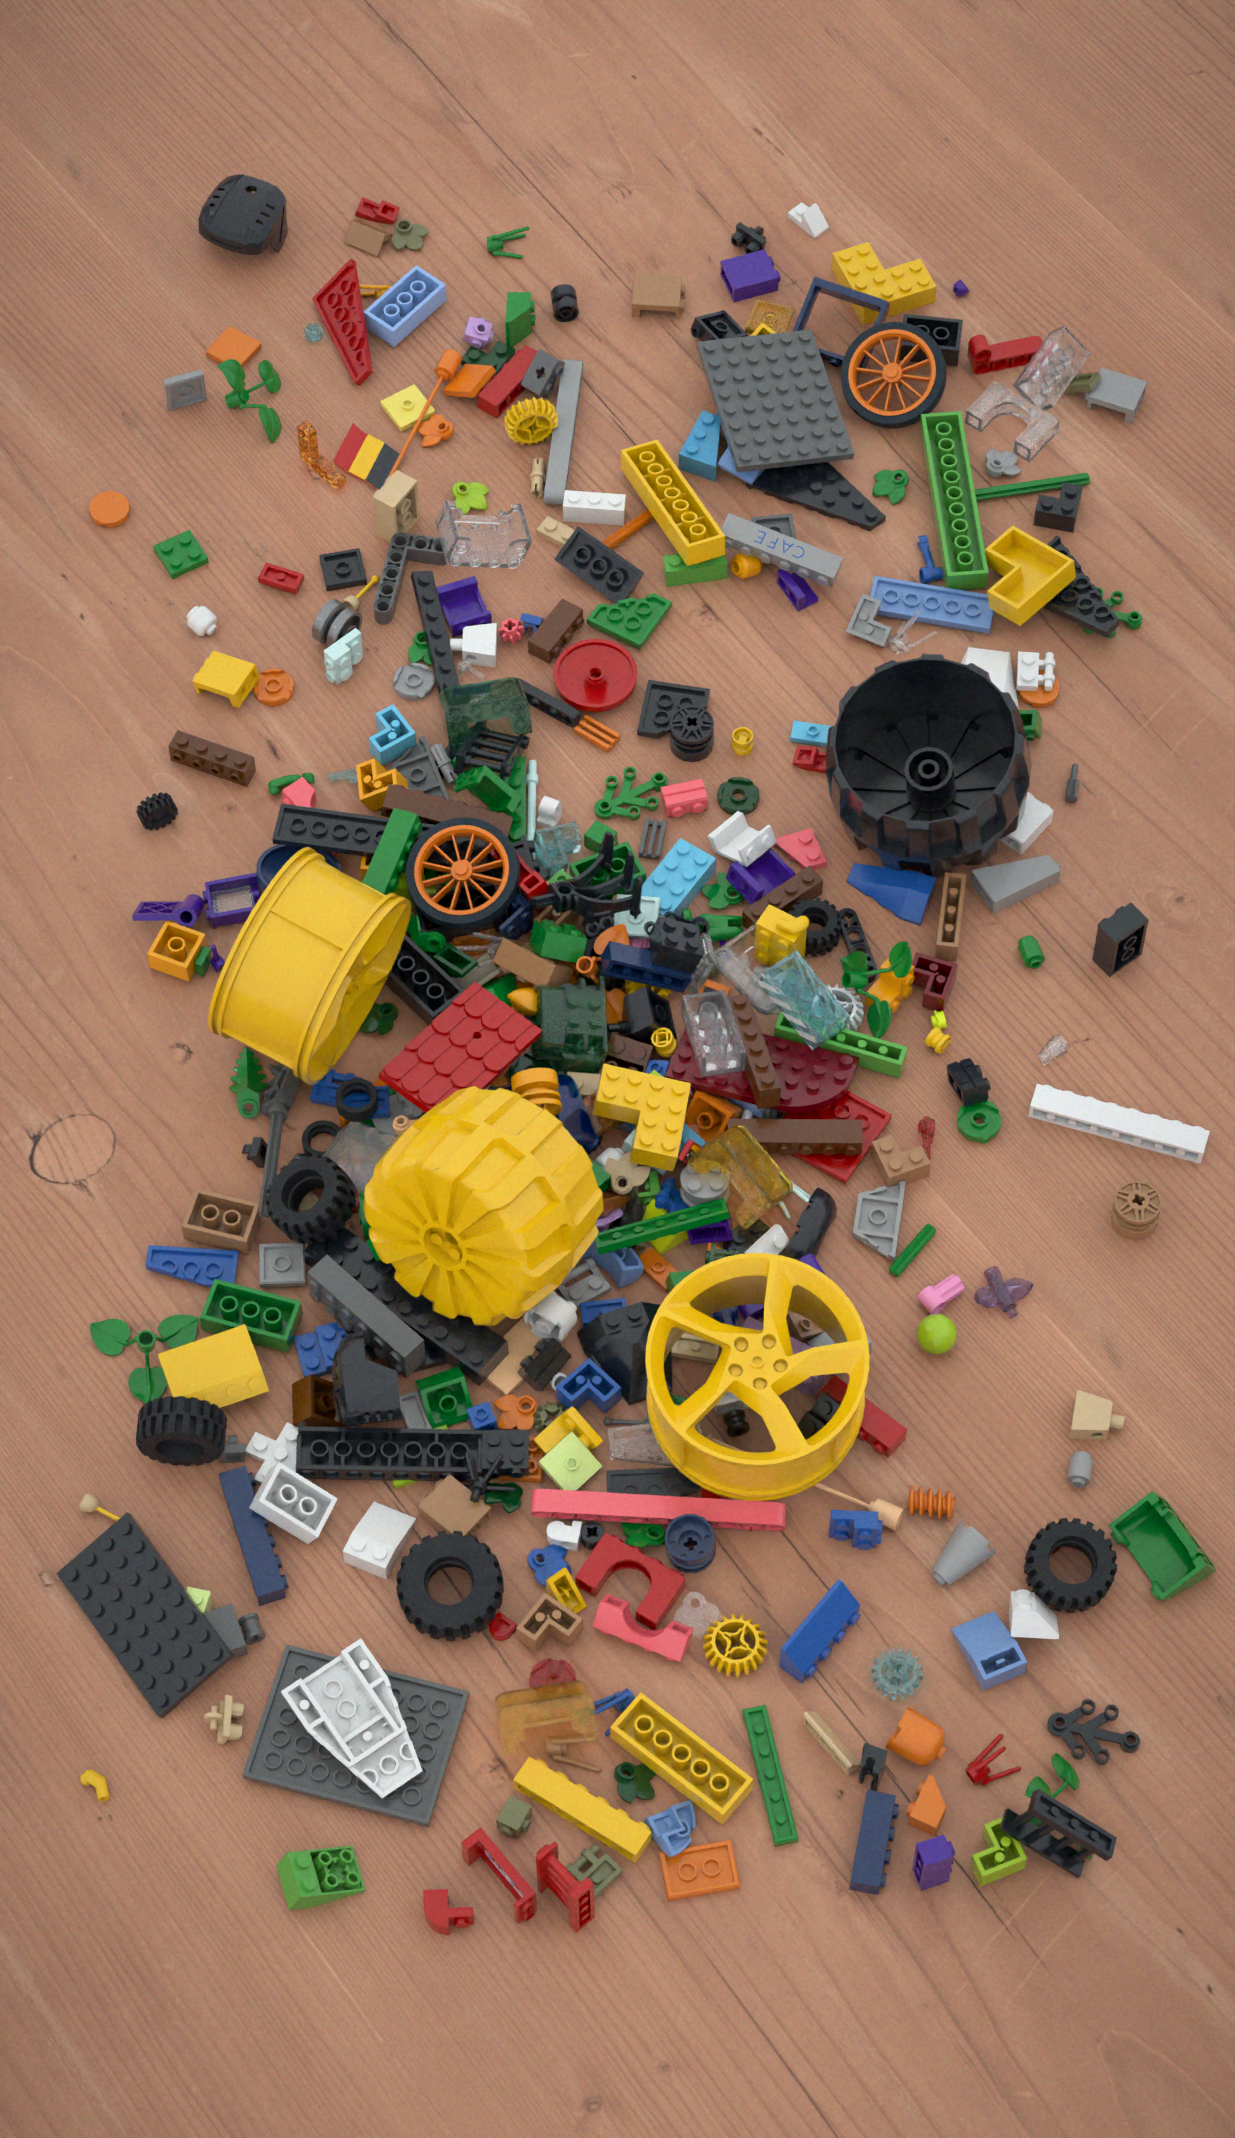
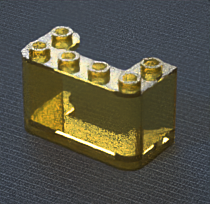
[687,1124,793,1230]
[494,1680,599,1756]

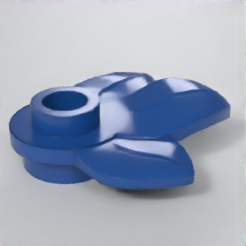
[527,1545,571,1587]

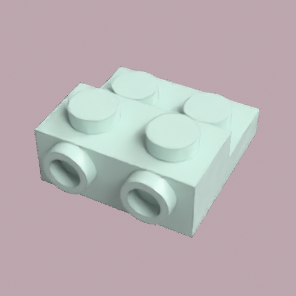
[324,628,363,685]

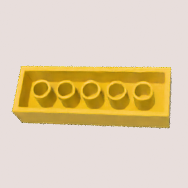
[610,1692,754,1825]

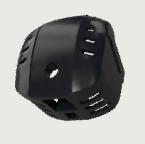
[198,174,288,255]
[332,1330,401,1426]

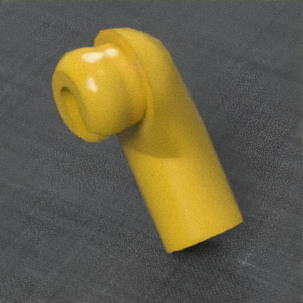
[776,916,809,935]
[80,1770,110,1801]

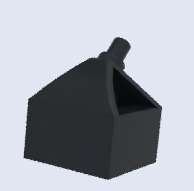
[607,986,677,1047]

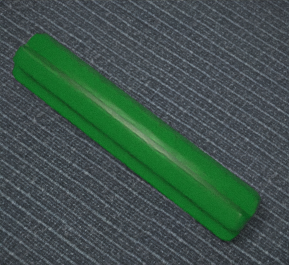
[888,1224,936,1277]

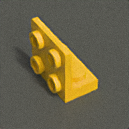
[534,1406,603,1455]

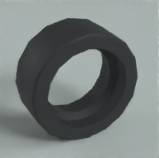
[335,1078,378,1122]
[302,1120,345,1162]

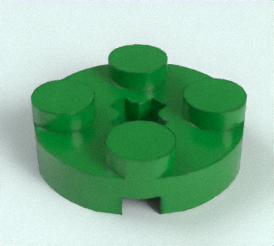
[957,1101,1002,1144]

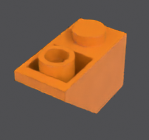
[906,1774,946,1836]

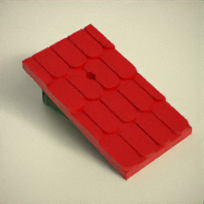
[378,982,542,1113]

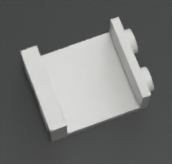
[708,811,777,867]

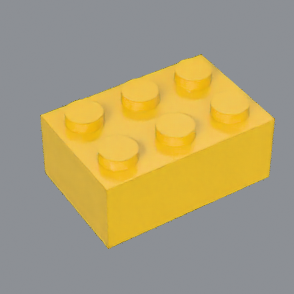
[754,904,807,970]

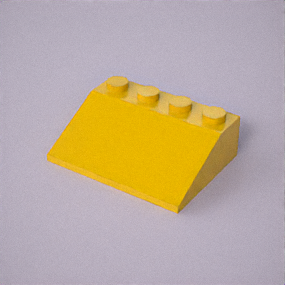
[157,1324,269,1408]

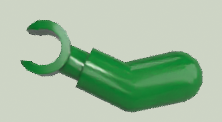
[268,773,315,794]

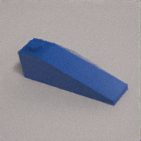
[847,863,936,926]

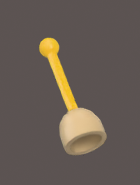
[342,575,379,610]
[79,1493,120,1521]

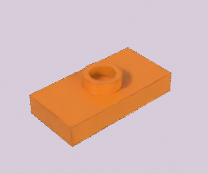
[639,1247,678,1293]

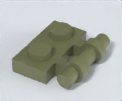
[565,1843,623,1900]

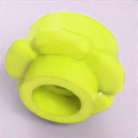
[930,1010,947,1029]

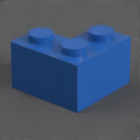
[556,1358,621,1414]

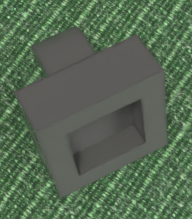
[221,1435,246,1463]

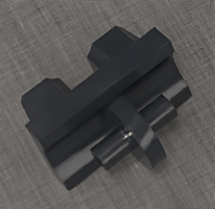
[731,222,766,254]

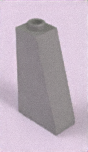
[970,855,1061,914]

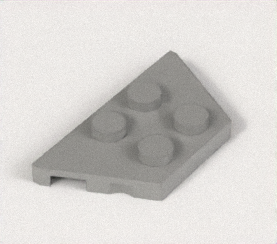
[853,1181,906,1261]

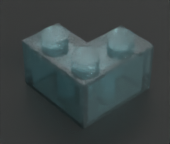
[533,821,582,878]

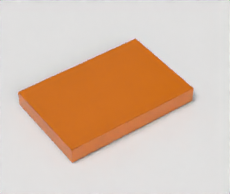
[659,1840,740,1901]

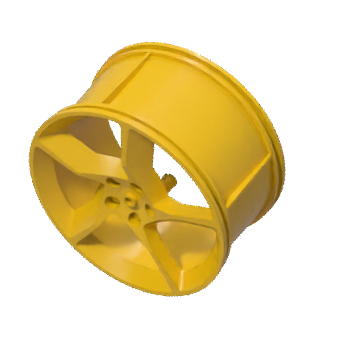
[208,847,411,1085]
[646,1253,869,1501]

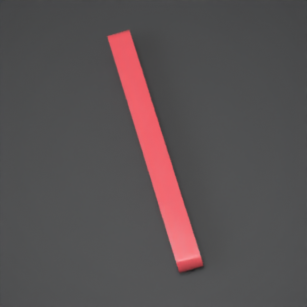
[530,1489,786,1531]

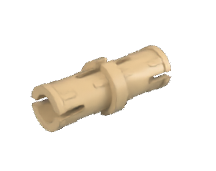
[530,458,546,498]

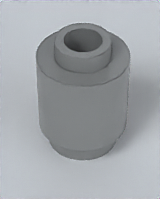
[1067,1451,1093,1488]

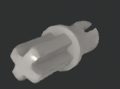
[430,743,458,785]

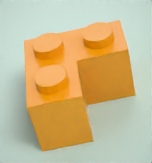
[356,758,408,812]
[865,958,915,1013]

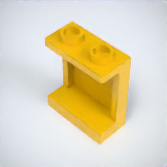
[192,650,260,708]

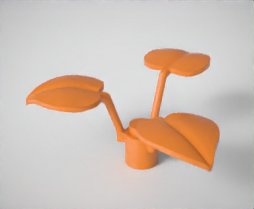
[557,924,630,1024]

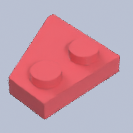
[773,828,827,870]

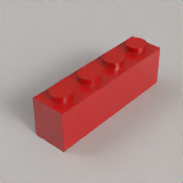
[477,345,538,419]
[817,1375,907,1458]

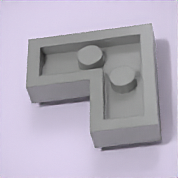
[846,593,893,648]

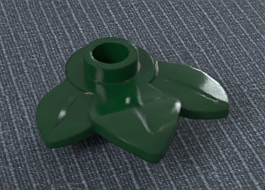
[360,1002,399,1035]
[484,1482,523,1514]
[614,1762,656,1803]

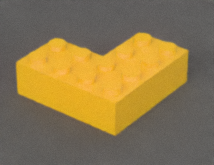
[831,242,937,325]
[985,526,1076,626]
[592,1064,691,1172]

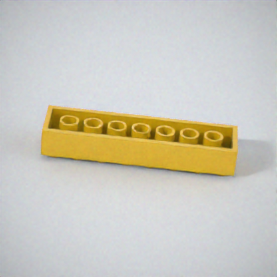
[620,439,725,566]

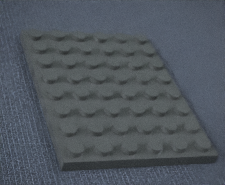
[696,329,855,472]
[243,1645,469,1827]

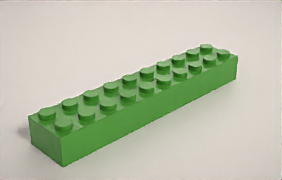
[920,411,989,590]

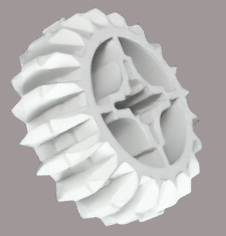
[805,983,864,1032]

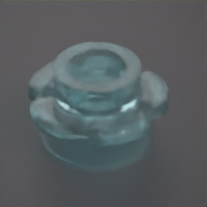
[304,323,323,341]

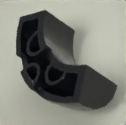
[784,1187,837,1260]

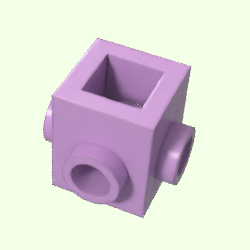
[462,316,494,348]

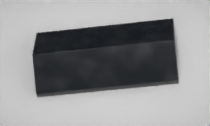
[554,526,644,603]

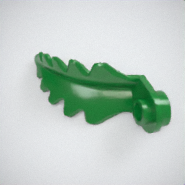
[406,911,446,953]
[229,1047,268,1119]

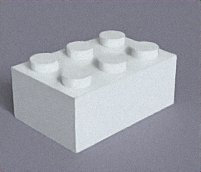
[249,1462,337,1544]

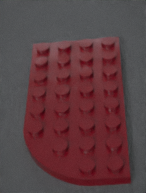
[665,1016,859,1112]

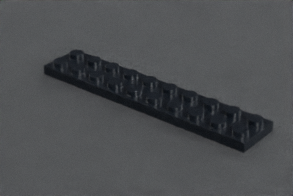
[272,804,489,873]

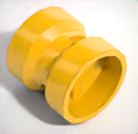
[732,727,753,756]
[651,1028,678,1057]

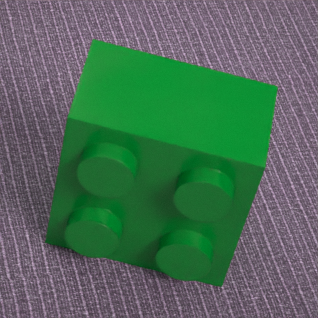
[529,919,587,963]

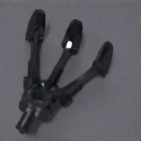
[531,831,642,924]

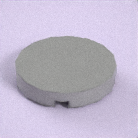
[393,663,435,701]

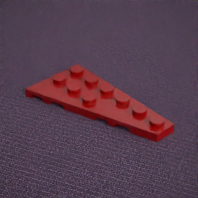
[312,259,373,386]

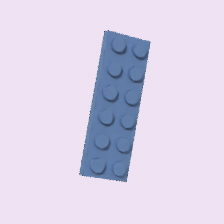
[870,576,994,634]

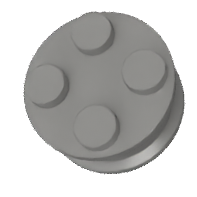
[680,1159,730,1207]

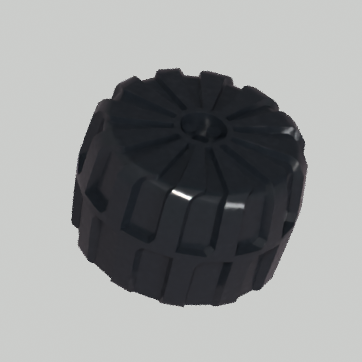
[826,654,1032,878]

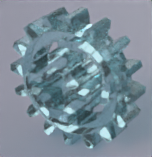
[871,1647,923,1699]

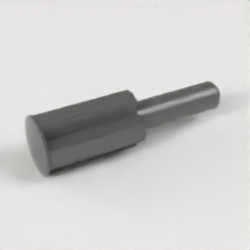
[1065,764,1079,803]

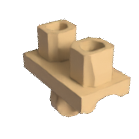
[203,1695,244,1745]

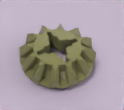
[534,1401,567,1433]

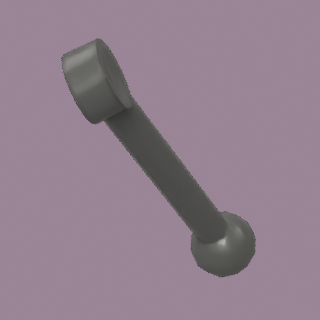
[603,1417,651,1429]

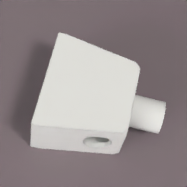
[450,623,497,668]

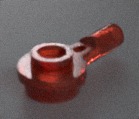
[918,1116,935,1160]

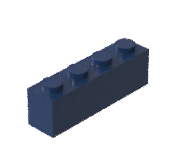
[601,941,692,993]
[849,1790,899,1895]

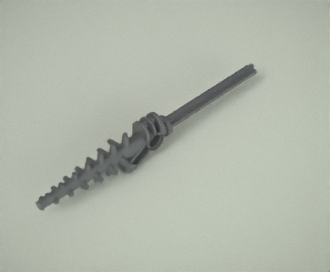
[258,1060,301,1219]

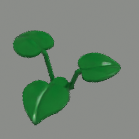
[217,359,282,443]
[840,941,912,1038]
[90,1314,199,1404]
[1025,1753,1093,1861]

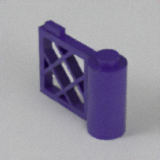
[132,894,205,928]

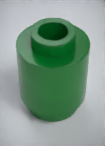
[1018,935,1045,969]

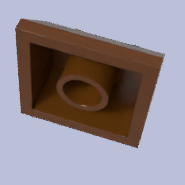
[292,1374,346,1427]

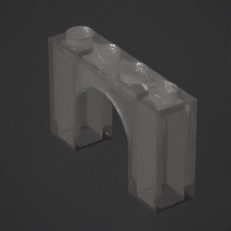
[965,381,1060,463]

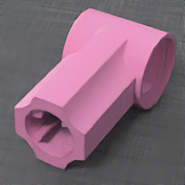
[917,1274,965,1315]

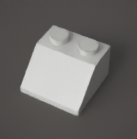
[1009,1589,1059,1639]

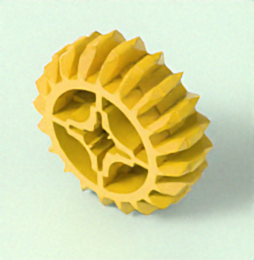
[504,397,558,446]
[703,1613,767,1678]

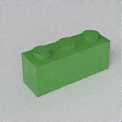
[663,554,728,587]

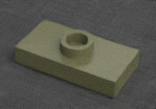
[1059,372,1102,394]

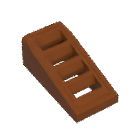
[600,1191,629,1217]

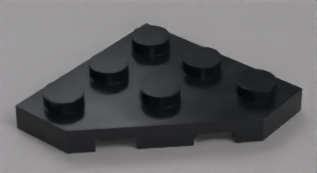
[637,680,710,739]

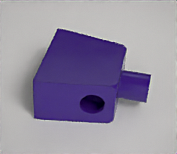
[687,1202,733,1245]

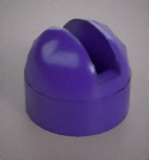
[953,279,970,297]

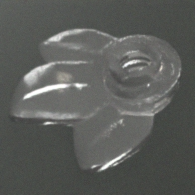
[674,1592,721,1639]

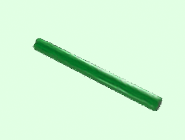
[974,473,1090,501]

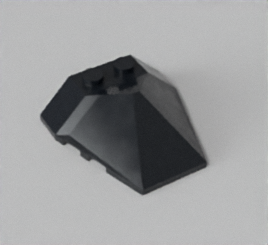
[577,1302,672,1405]

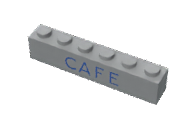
[721,513,843,587]

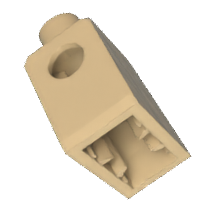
[1069,1390,1125,1440]

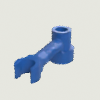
[917,535,943,584]

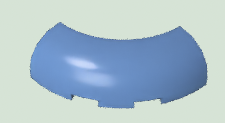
[581,1230,644,1288]

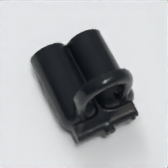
[581,916,614,936]

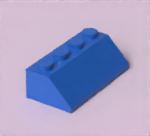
[779,1579,861,1683]

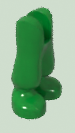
[682,909,744,944]

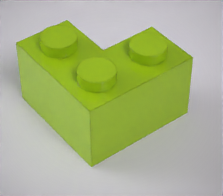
[970,1817,1027,1887]

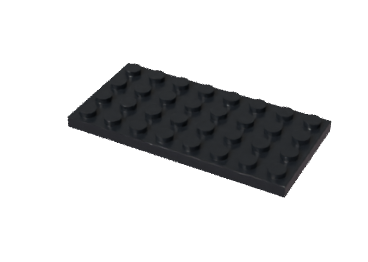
[57,1512,234,1718]

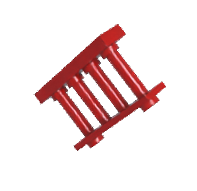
[536,1841,595,1932]

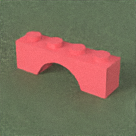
[282,777,340,857]
[592,1594,694,1662]

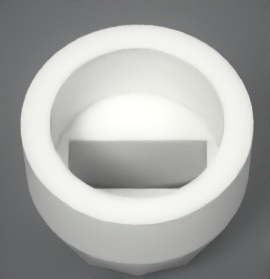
[550,1372,567,1390]

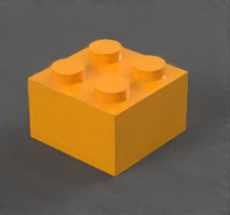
[147,920,207,982]

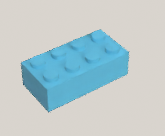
[641,838,716,918]

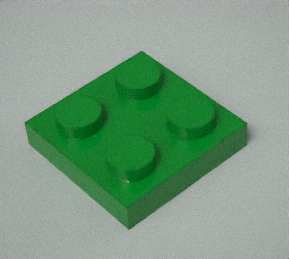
[153,529,209,579]

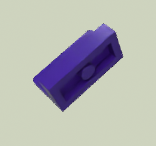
[777,569,818,611]

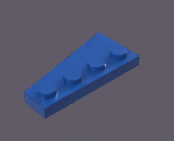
[146,1245,239,1288]

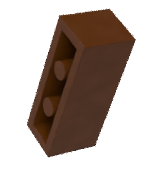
[528,599,584,664]

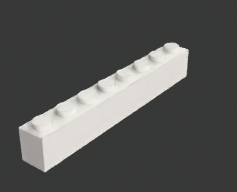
[1028,1084,1210,1164]

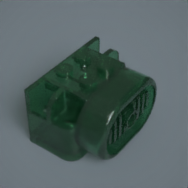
[530,976,608,1076]

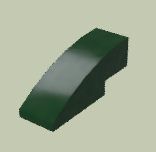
[425,941,478,978]

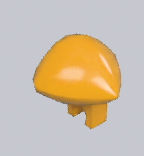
[507,987,543,1017]

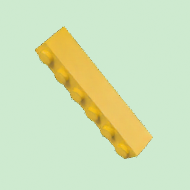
[513,1756,652,1864]

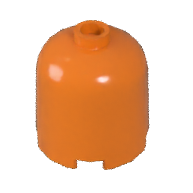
[885,1706,946,1766]

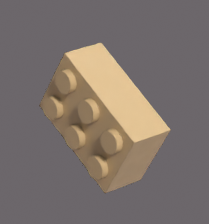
[373,470,420,542]

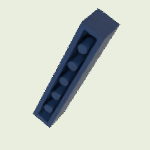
[219,1466,289,1606]

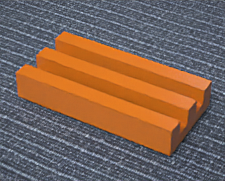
[574,715,620,752]

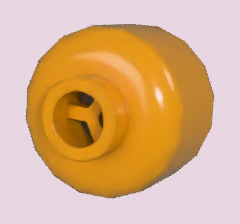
[731,552,763,579]

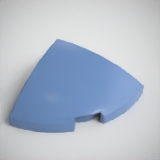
[644,1800,696,1858]

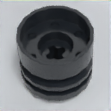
[670,705,714,762]

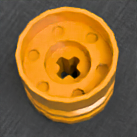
[510,1068,562,1116]

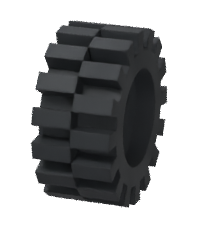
[136,792,178,831]

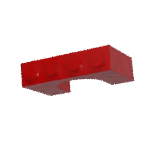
[575,1533,686,1630]

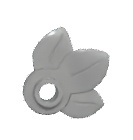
[985,449,1021,477]

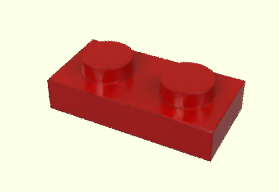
[258,562,304,594]

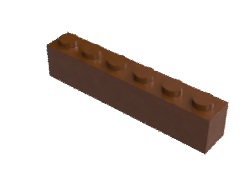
[381,784,513,838]
[725,993,781,1109]
[728,1119,863,1156]

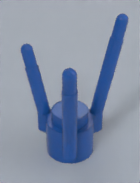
[575,1688,635,1736]

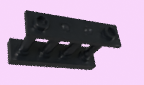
[454,717,530,782]
[999,1789,1117,1878]

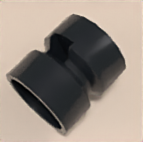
[551,284,579,322]

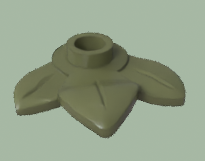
[392,219,429,251]

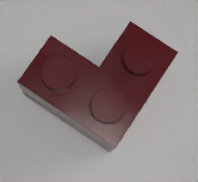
[912,952,958,1012]

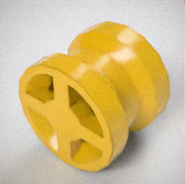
[924,1027,952,1055]

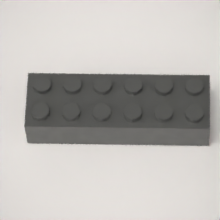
[307,1255,426,1378]

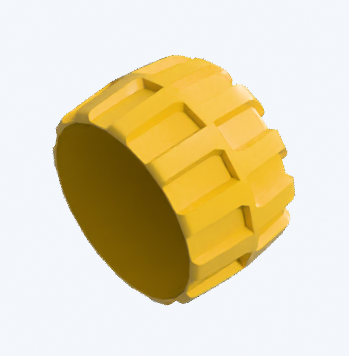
[363,1086,604,1326]

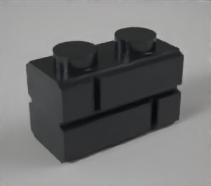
[946,1058,991,1107]
[517,1337,572,1391]

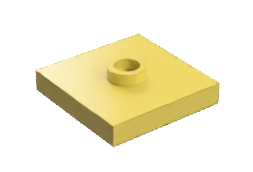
[380,384,435,432]

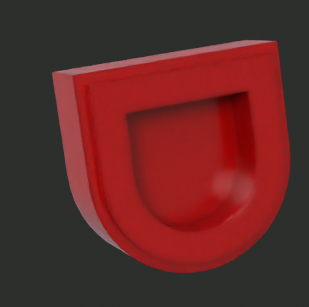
[489,1612,518,1641]

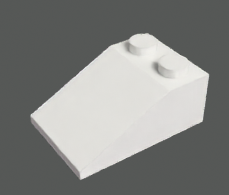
[343,1502,417,1580]

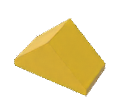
[546,1567,587,1614]

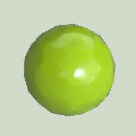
[916,1314,957,1355]

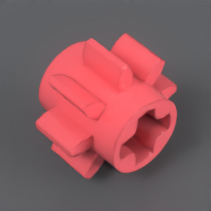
[498,617,525,644]

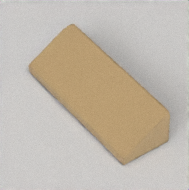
[803,1711,861,1776]

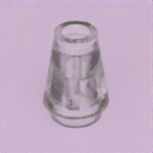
[1037,1034,1070,1065]

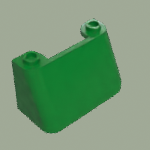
[1108,1491,1216,1601]

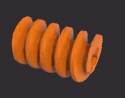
[907,1485,956,1521]

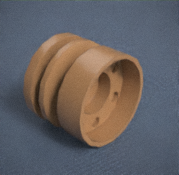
[1111,1181,1162,1240]

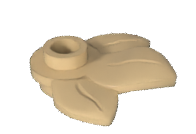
[605,1151,650,1194]

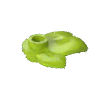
[452,482,489,515]

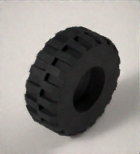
[396,1531,504,1641]

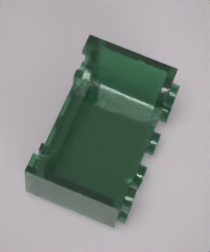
[439,677,533,746]

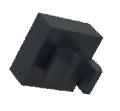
[242,1137,267,1168]

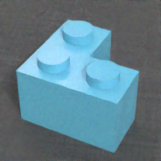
[369,704,417,766]

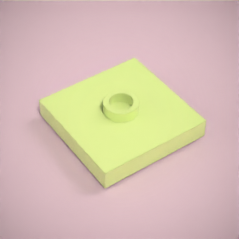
[537,1431,602,1491]

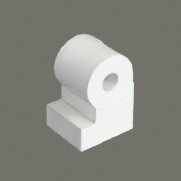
[537,796,562,831]
[546,1521,582,1552]

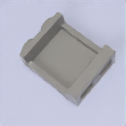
[1085,367,1147,423]

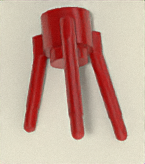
[965,1734,1021,1786]

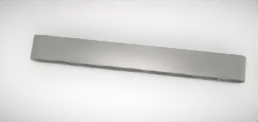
[544,359,583,505]

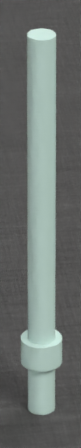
[526,760,539,860]

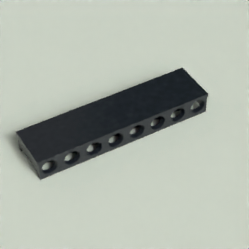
[296,1426,482,1482]

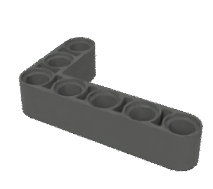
[374,532,450,625]

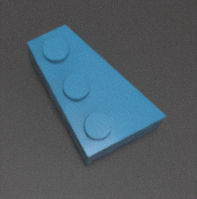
[679,410,721,482]

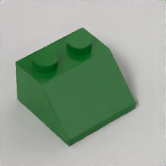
[505,292,536,347]
[415,1367,473,1429]

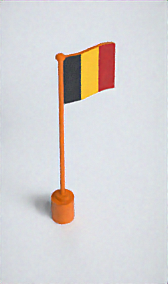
[334,349,462,490]

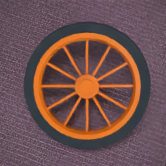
[841,322,947,429]
[406,817,520,930]

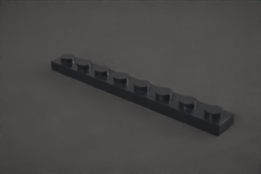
[411,571,466,716]

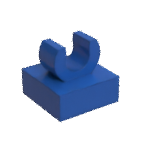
[520,613,545,634]

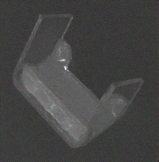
[713,922,815,1016]

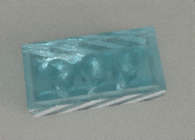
[759,950,851,1050]

